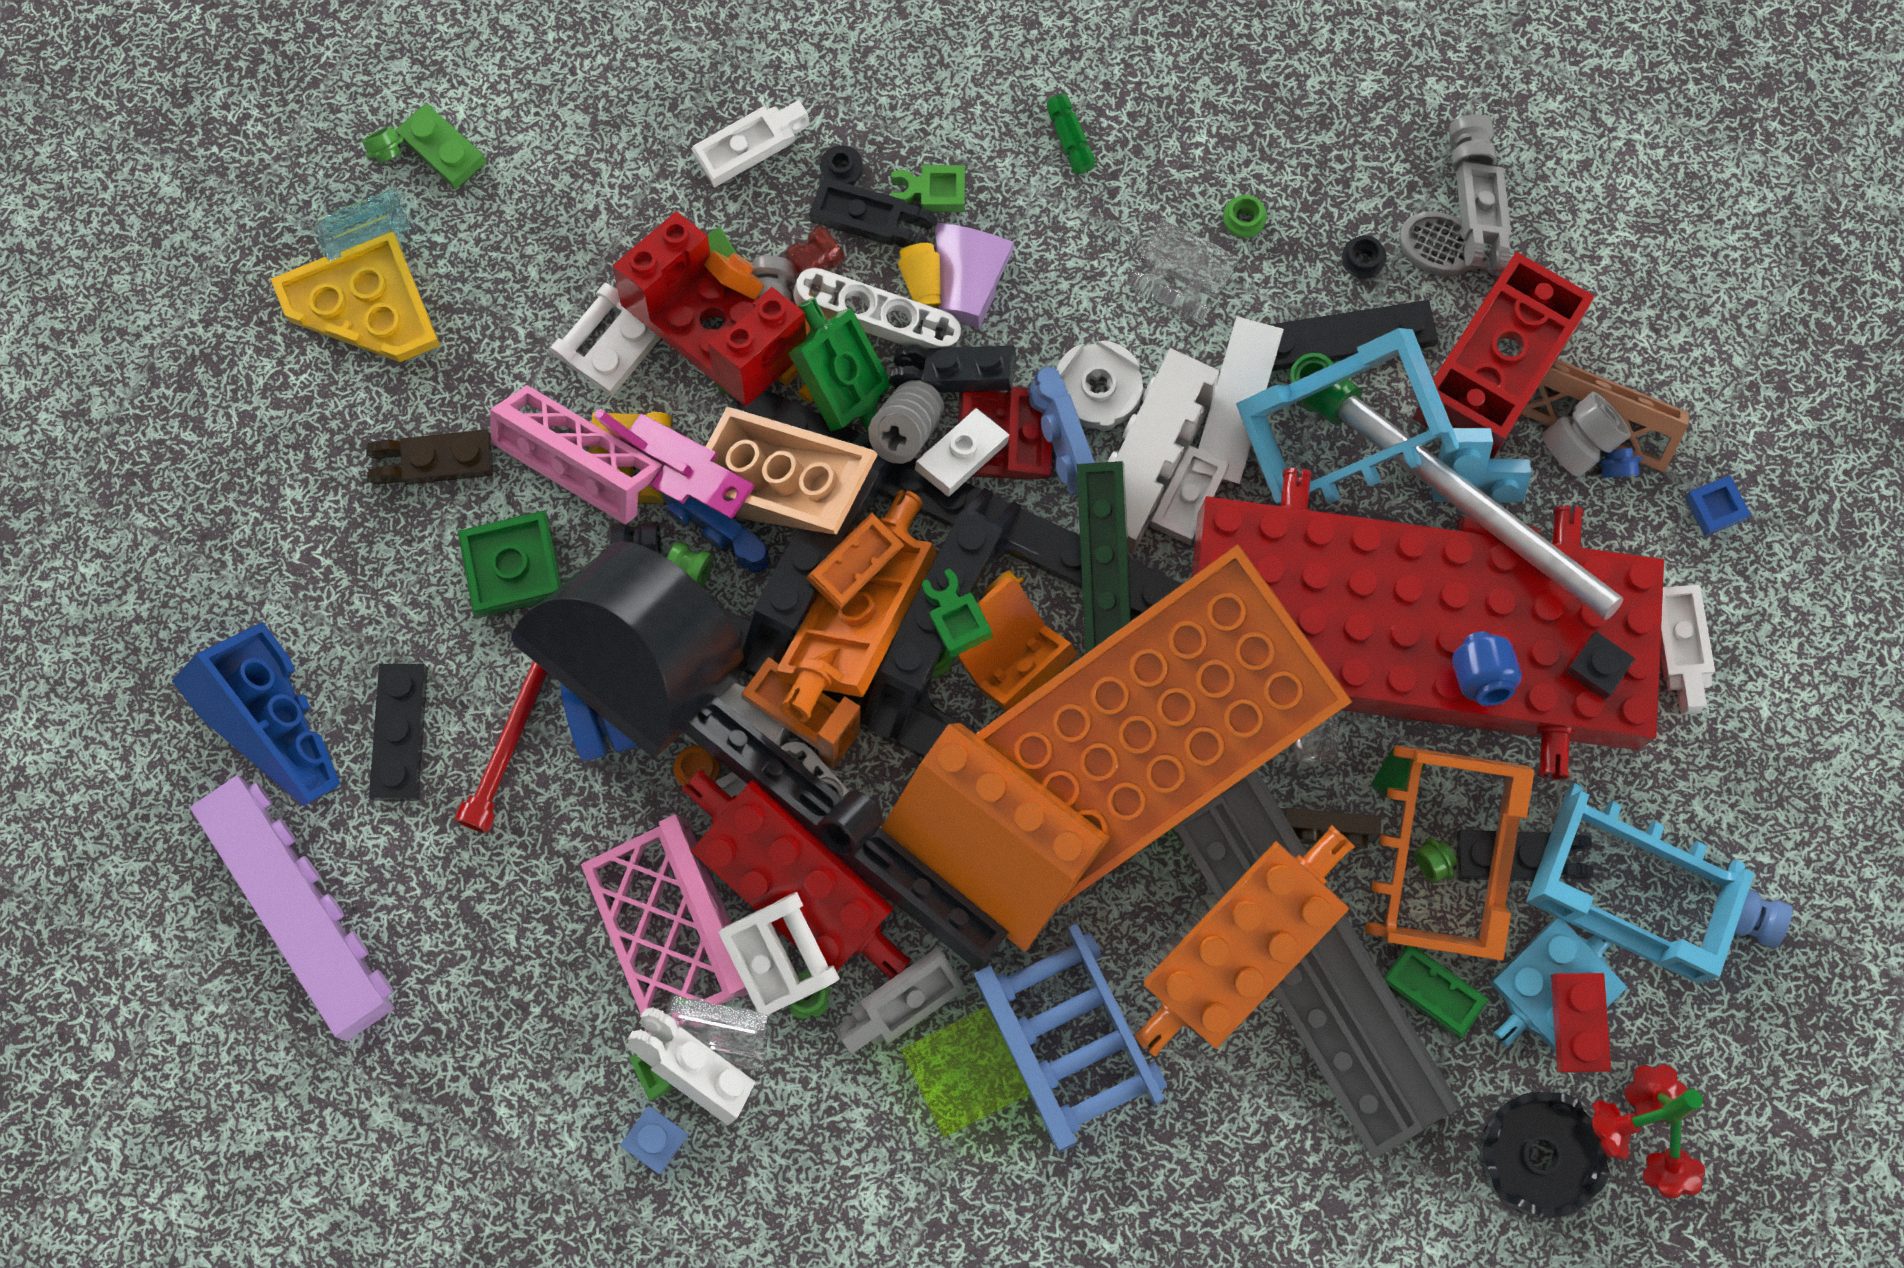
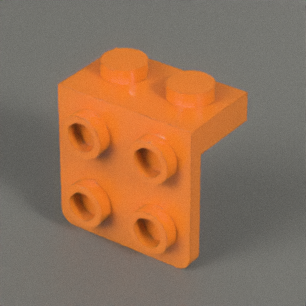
[956,577,1078,712]

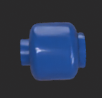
[1452,631,1522,706]

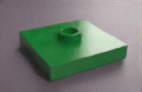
[457,510,562,619]

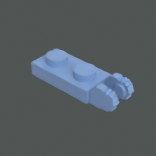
[1026,366,1095,496]

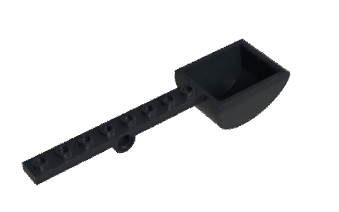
[511,542,1009,971]

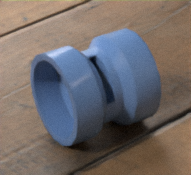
[1734,889,1793,949]

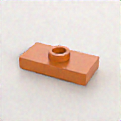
[806,513,904,611]

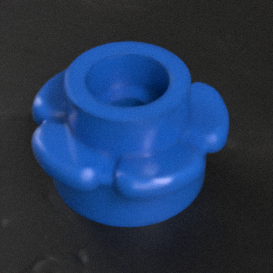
[1597,448,1643,478]

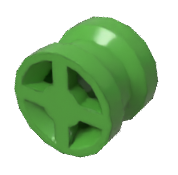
[667,541,714,588]

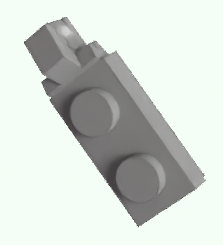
[834,947,965,1055]

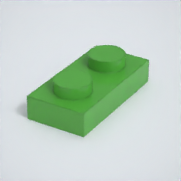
[395,103,486,190]

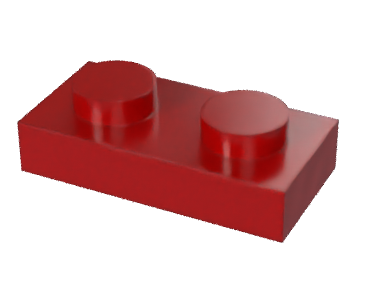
[1551,973,1611,1073]

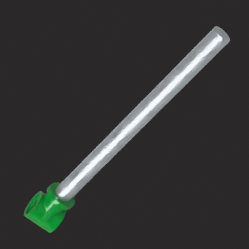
[1290,353,1624,620]

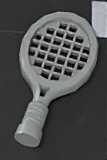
[1399,211,1501,278]

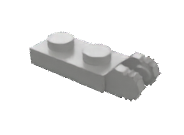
[1456,161,1512,273]

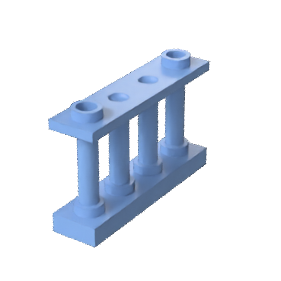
[973,923,1167,1154]

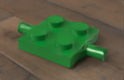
[788,297,892,434]

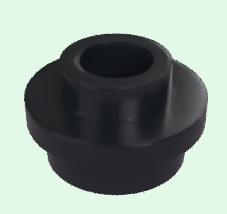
[820,145,863,185]
[1341,235,1386,279]

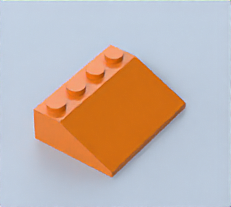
[881,723,1111,952]

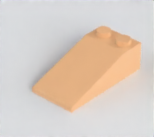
[706,407,878,535]

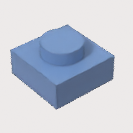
[620,1105,689,1175]

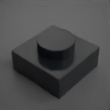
[1565,631,1636,700]

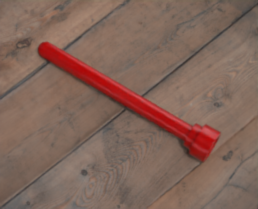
[454,661,548,834]

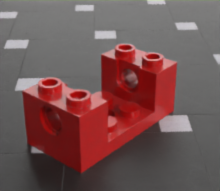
[612,211,807,407]
[1413,252,1595,459]

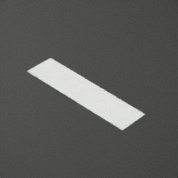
[1192,316,1284,484]

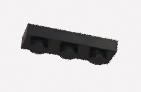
[369,664,428,801]

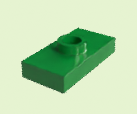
[1383,945,1489,1040]

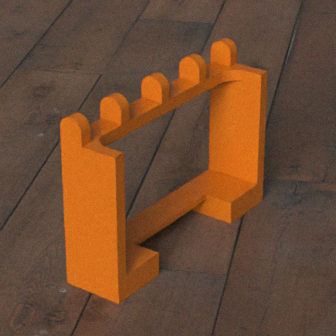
[1365,745,1534,961]

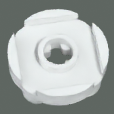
[1056,341,1143,431]

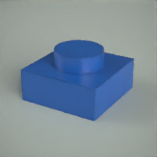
[1684,475,1751,537]

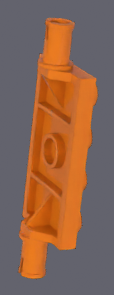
[776,490,937,722]
[1133,825,1355,1057]

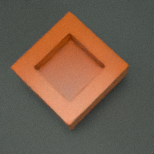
[704,250,764,300]

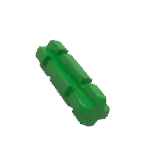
[1047,94,1095,174]

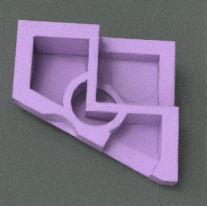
[935,223,1014,329]

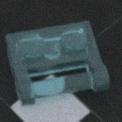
[316,187,411,261]

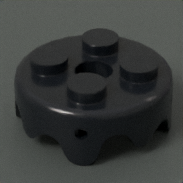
[1480,1092,1610,1218]

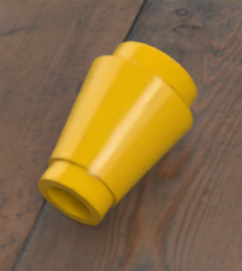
[897,243,941,308]

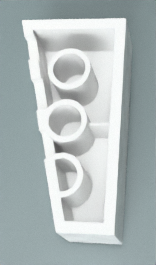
[1107,348,1219,553]

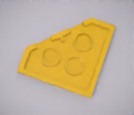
[271,230,441,362]

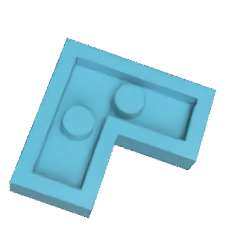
[1432,428,1532,503]

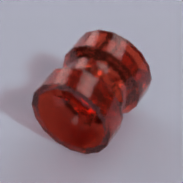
[784,225,845,285]

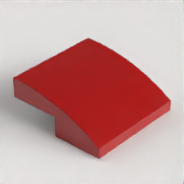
[958,386,1052,479]

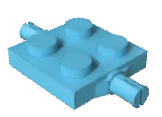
[1489,917,1628,1053]

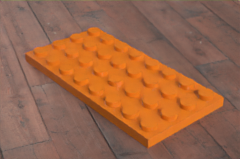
[976,544,1352,908]

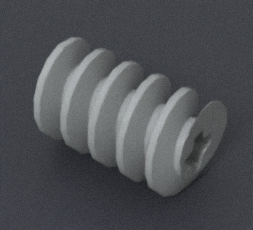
[868,380,945,464]

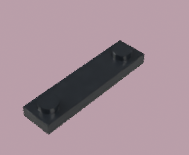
[1269,300,1438,371]

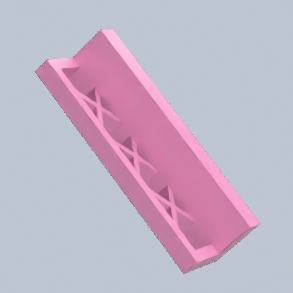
[490,385,662,525]

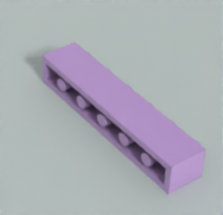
[189,775,395,1042]

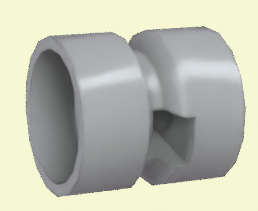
[1542,391,1631,477]

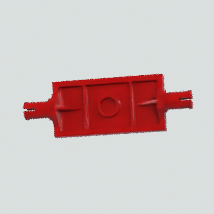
[681,769,912,980]

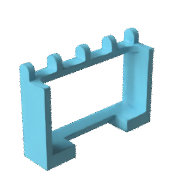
[1236,328,1459,504]
[1526,782,1755,984]

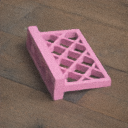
[581,814,748,1036]

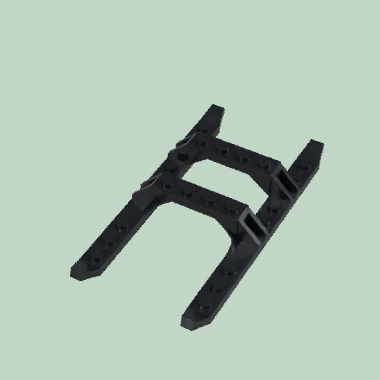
[719,390,1183,759]

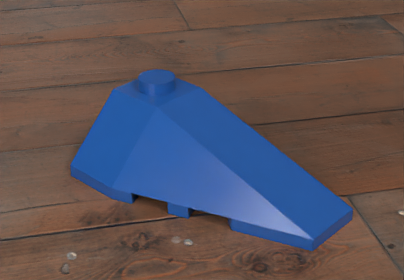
[172,622,340,806]

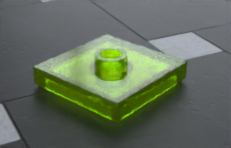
[901,1006,1030,1138]

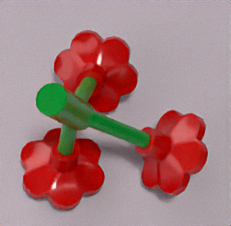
[1592,1064,1705,1199]

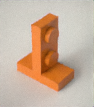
[741,657,860,770]

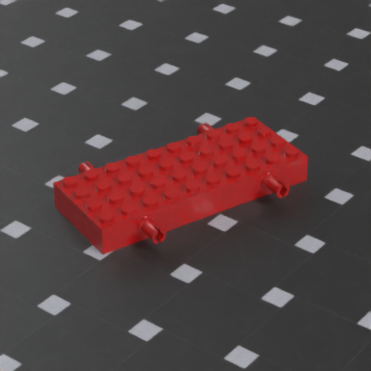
[1191,468,1664,780]

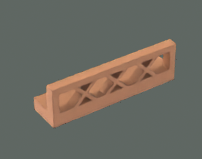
[1517,348,1689,473]

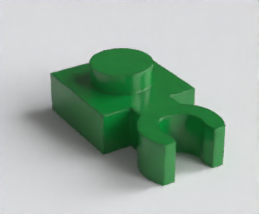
[922,569,993,658]

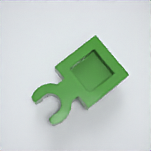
[891,165,965,212]

